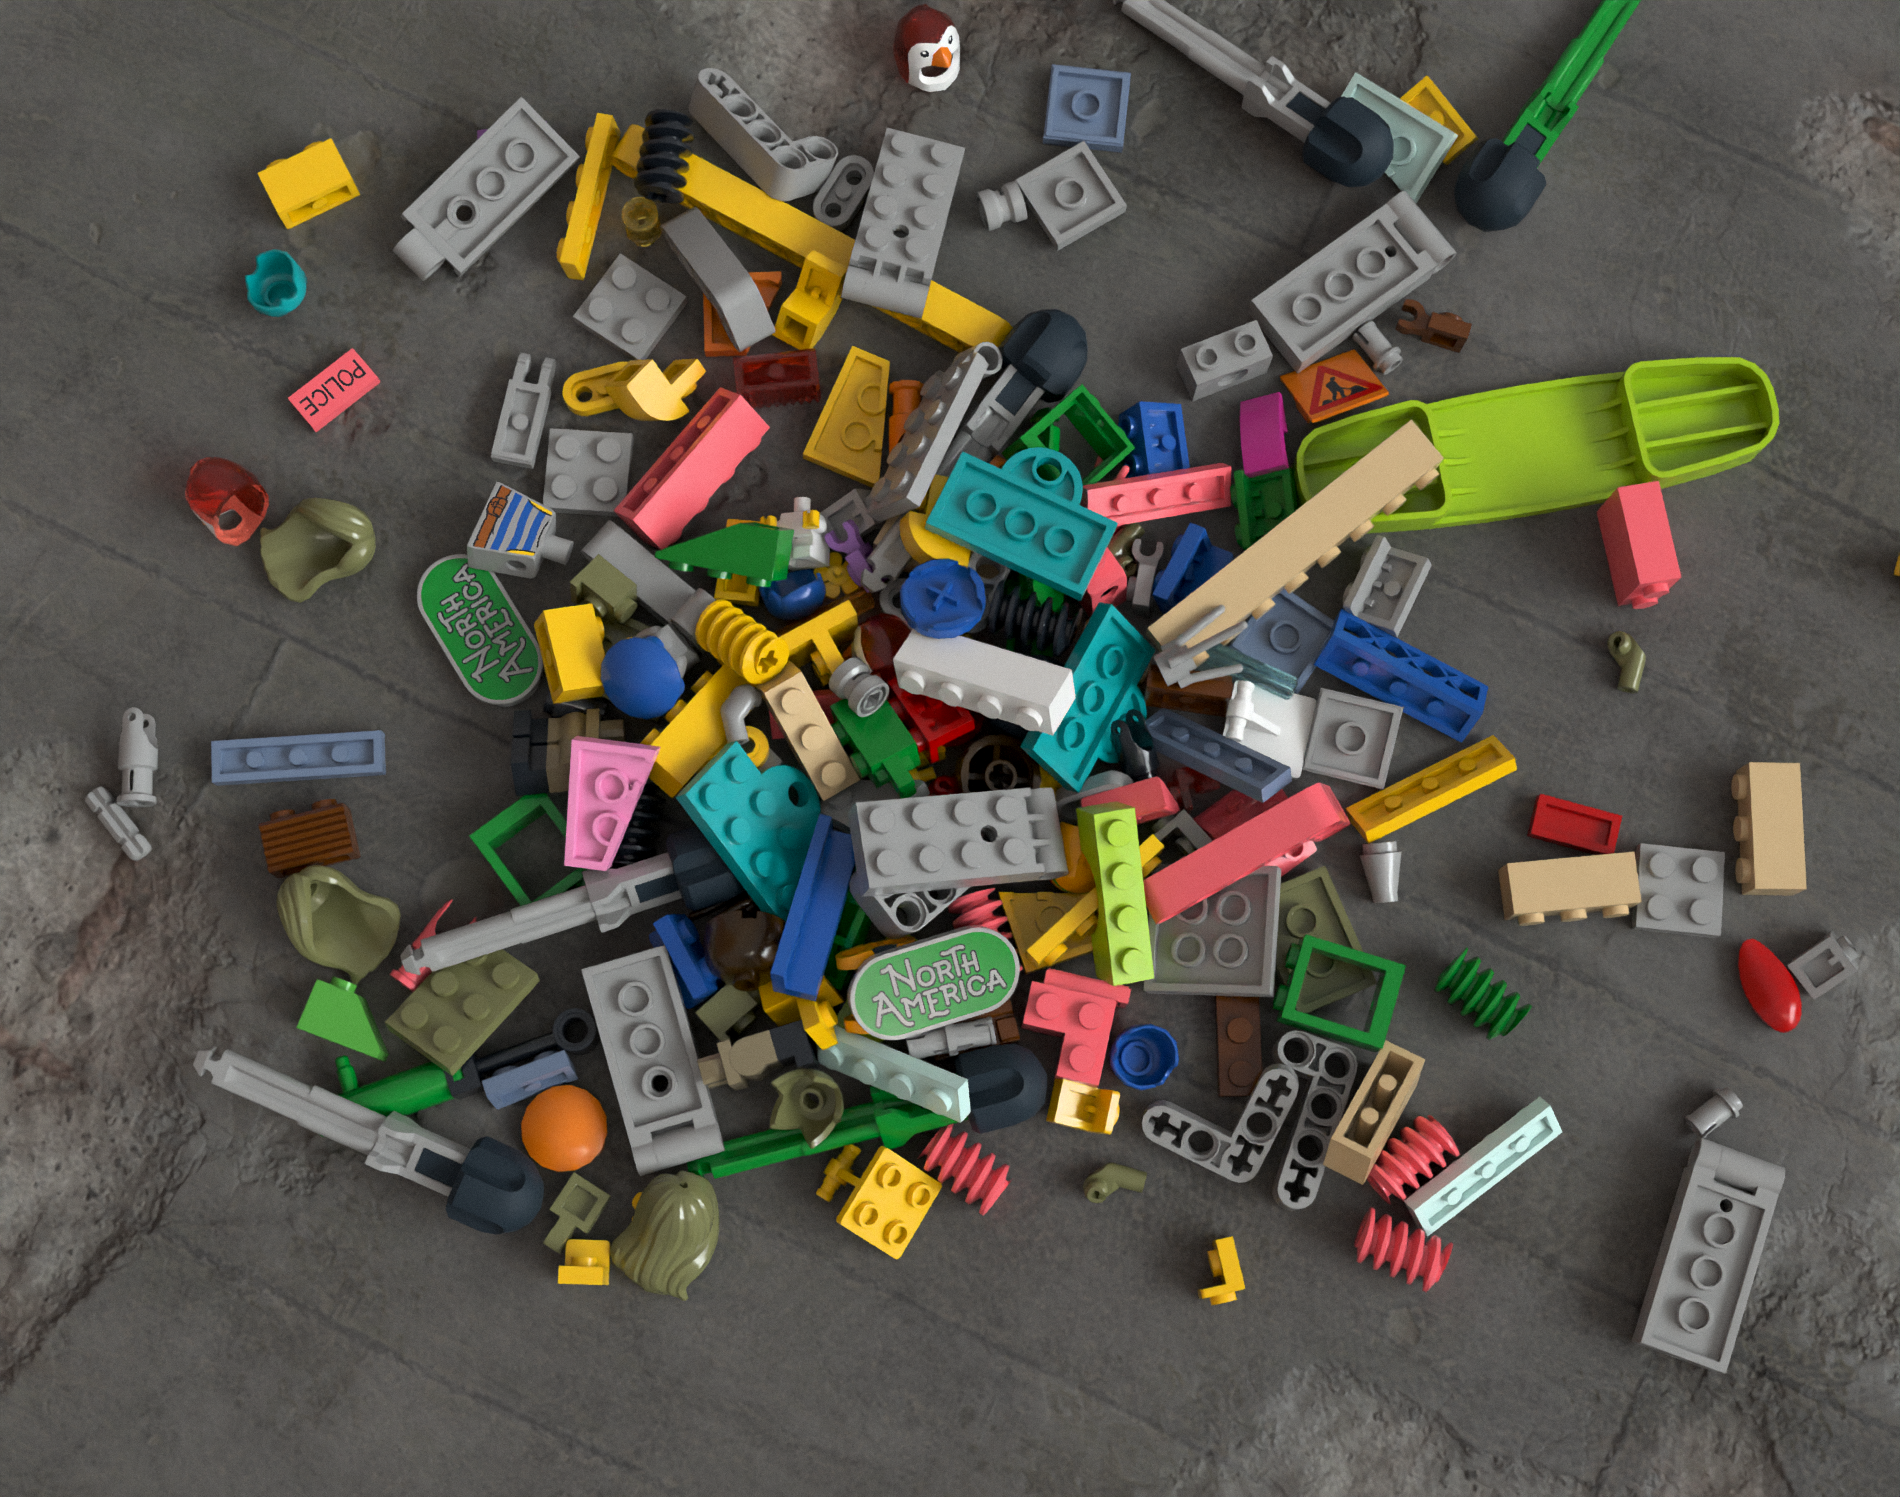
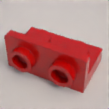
[887,677,975,764]

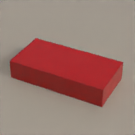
[1527,793,1622,855]

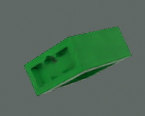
[1001,384,1135,485]
[469,793,589,906]
[1272,934,1406,1053]

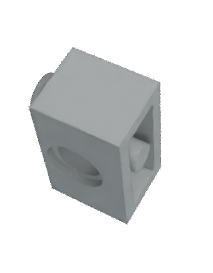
[1176,320,1273,402]

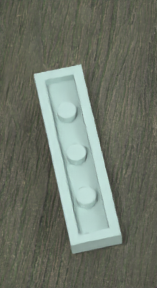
[816,1025,971,1123]
[1404,1096,1562,1237]

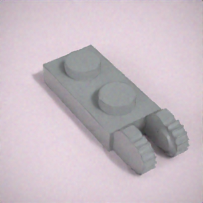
[491,353,556,469]

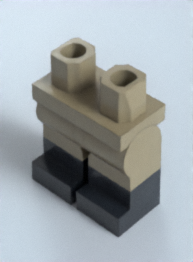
[511,708,626,796]
[697,1020,820,1091]

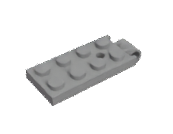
[393,96,580,281]
[866,342,1002,522]

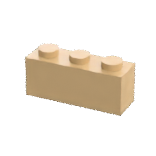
[755,661,860,801]
[1731,762,1807,896]
[1498,852,1642,926]
[1323,1040,1426,1185]

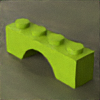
[1076,801,1155,986]

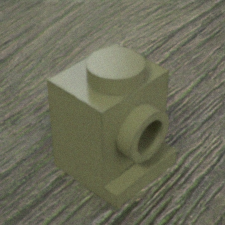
[570,554,637,625]
[695,984,762,1042]

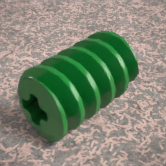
[1434,947,1532,1040]

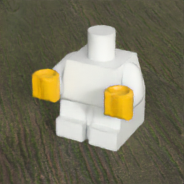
[760,497,830,571]

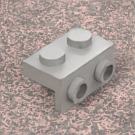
[1343,535,1432,637]

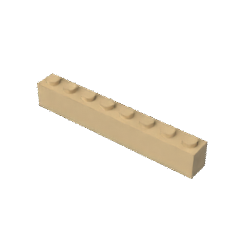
[1145,419,1444,672]

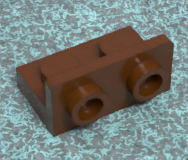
[1144,664,1233,717]

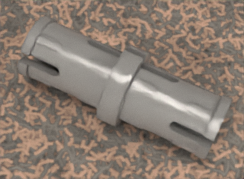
[906,1016,997,1059]

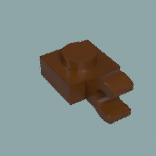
[1395,299,1472,353]

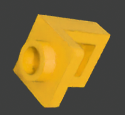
[1046,1078,1120,1135]

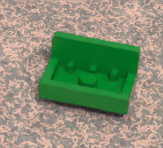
[1230,467,1298,551]

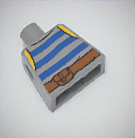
[467,481,574,579]

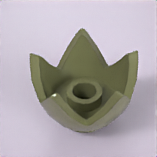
[769,1068,844,1149]

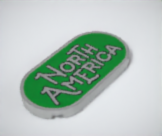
[417,554,544,707]
[848,925,1020,1040]

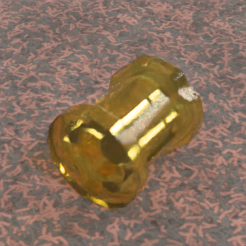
[621,197,662,247]

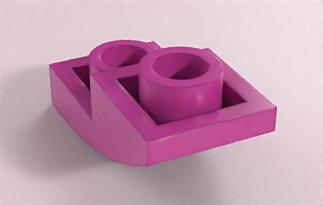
[1240,392,1289,478]

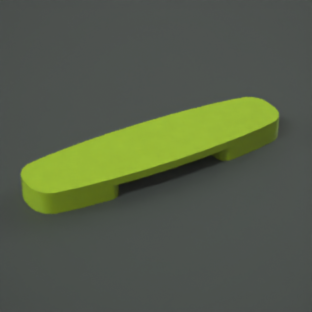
[1291,357,1779,534]

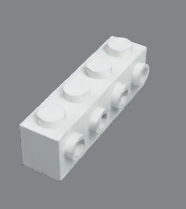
[893,629,1076,736]

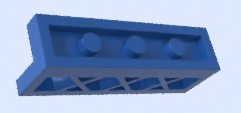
[1314,609,1488,743]
[770,814,856,1002]

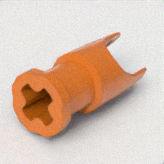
[889,380,924,454]

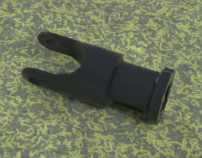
[1110,709,1160,783]

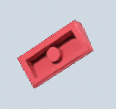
[1081,777,1180,825]

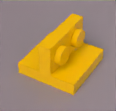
[778,600,858,687]

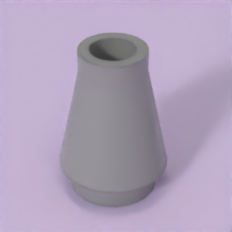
[1359,841,1402,903]

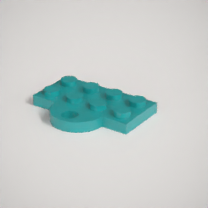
[925,447,1118,601]
[1020,602,1156,793]
[675,741,821,922]

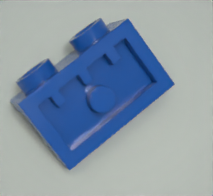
[1118,401,1190,478]

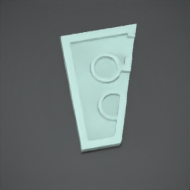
[1341,72,1458,203]

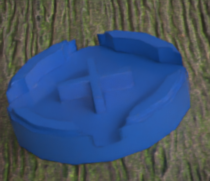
[900,559,986,639]

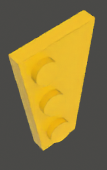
[803,346,890,488]

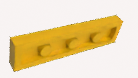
[557,113,621,281]
[1346,735,1517,844]
[1025,834,1165,969]

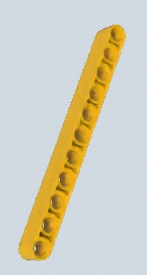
[609,124,1013,353]

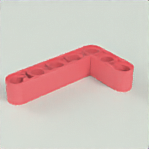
[1143,783,1351,925]

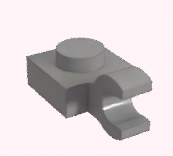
[1126,538,1164,618]

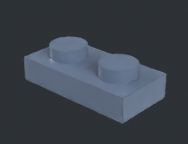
[482,1050,578,1109]

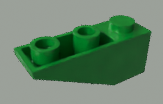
[655,522,794,587]

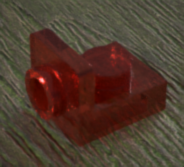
[1167,766,1220,814]

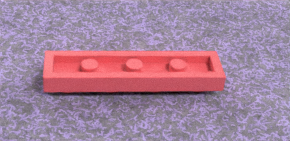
[1080,463,1231,526]

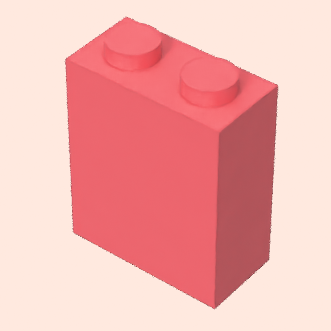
[1597,481,1682,609]

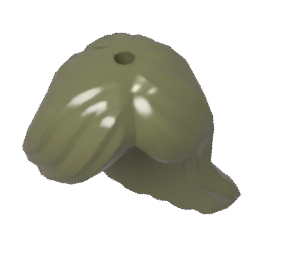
[260,498,376,603]
[276,865,401,984]
[609,1170,720,1301]

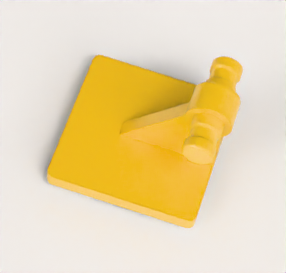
[816,1144,942,1259]

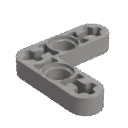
[1142,1063,1299,1183]

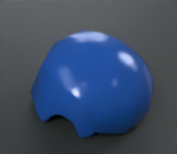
[759,569,826,621]
[1109,1024,1179,1090]

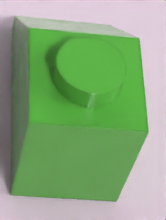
[296,976,389,1062]

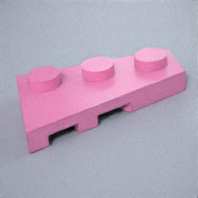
[564,736,661,871]

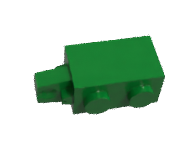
[830,699,921,799]

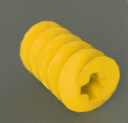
[695,599,789,685]

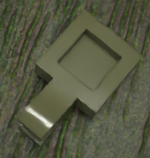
[543,1172,612,1254]

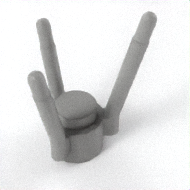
[1153,605,1248,689]

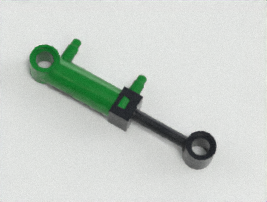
[319,1008,600,1137]

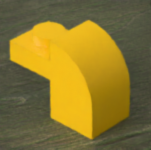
[772,250,848,354]
[604,359,706,421]
[899,474,971,568]
[758,975,844,1050]

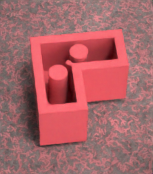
[1021,981,1117,1088]

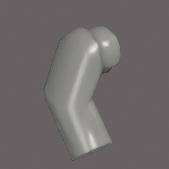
[720,684,762,745]

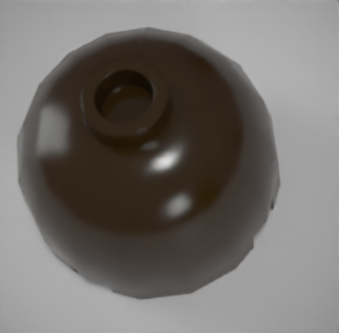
[953,734,1041,794]
[703,911,786,991]

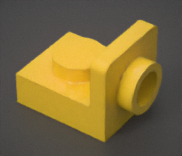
[1197,1236,1245,1306]
[558,1239,611,1285]

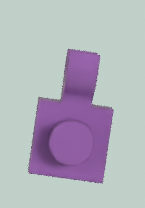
[825,519,888,593]

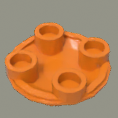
[521,1085,608,1172]

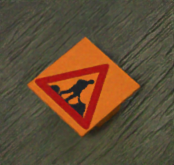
[1280,349,1389,423]

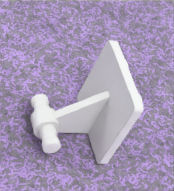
[1222,680,1316,780]

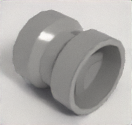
[976,180,1027,231]
[829,657,889,717]

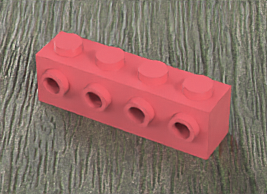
[614,387,770,550]

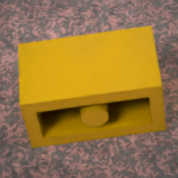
[257,138,360,230]
[534,603,605,704]

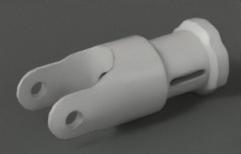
[117,707,158,808]

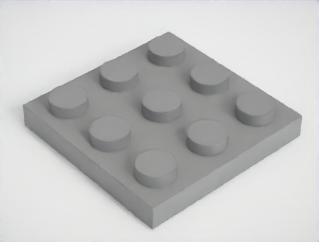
[1143,864,1282,997]

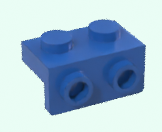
[1152,522,1234,614]
[649,914,724,1009]

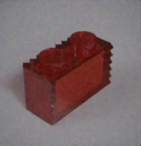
[733,348,821,409]

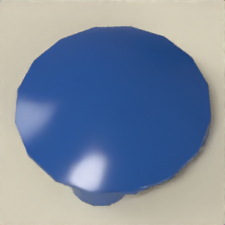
[601,636,685,719]

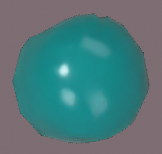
[245,249,307,317]

